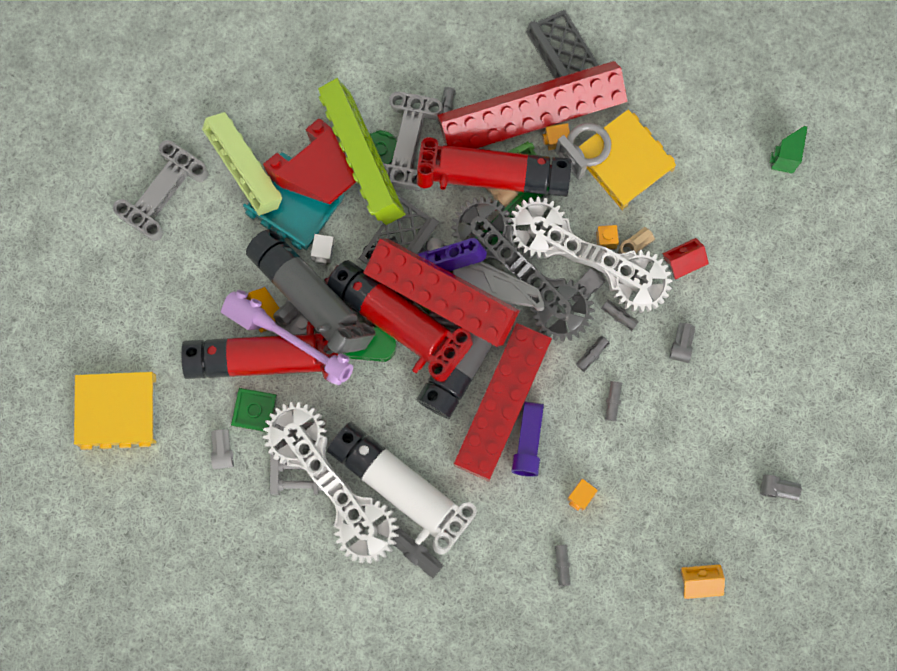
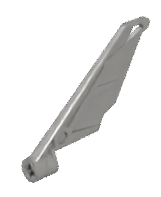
[426,238,544,311]

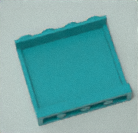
[243,152,345,251]

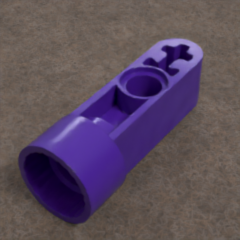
[417,238,487,271]
[511,401,544,477]

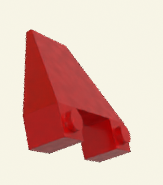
[263,118,356,204]

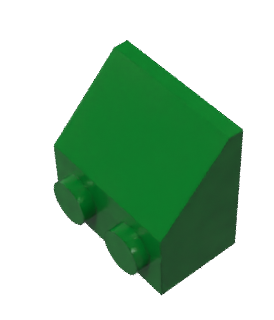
[769,126,808,174]

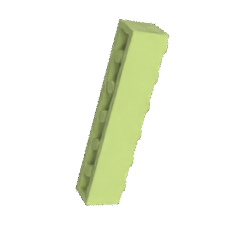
[202,112,282,216]

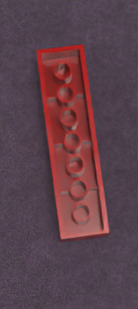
[364,238,520,347]
[454,323,552,482]

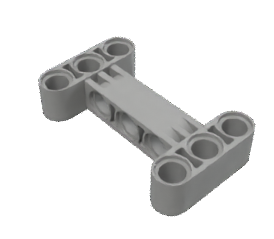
[383,92,444,191]
[113,140,208,241]

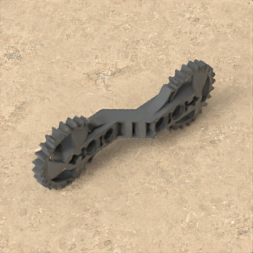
[451,196,595,342]

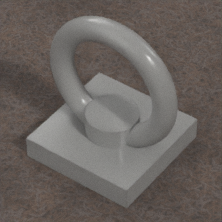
[555,123,611,180]

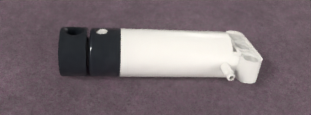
[327,421,477,554]

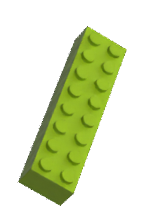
[318,78,406,225]

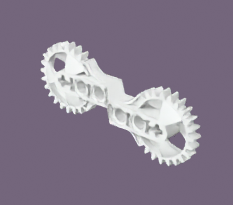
[510,197,672,313]
[263,402,399,563]

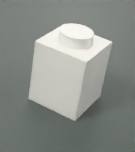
[311,234,335,265]

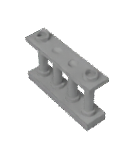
[270,418,324,496]

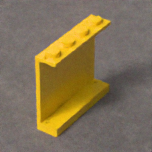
[579,109,676,210]
[74,372,156,450]

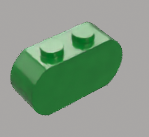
[343,323,397,362]

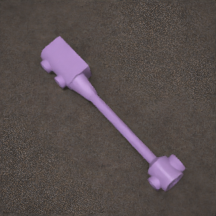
[221,290,353,385]

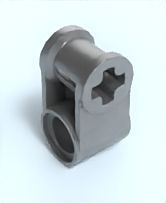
[572,267,606,302]

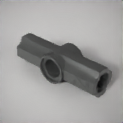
[392,528,444,578]

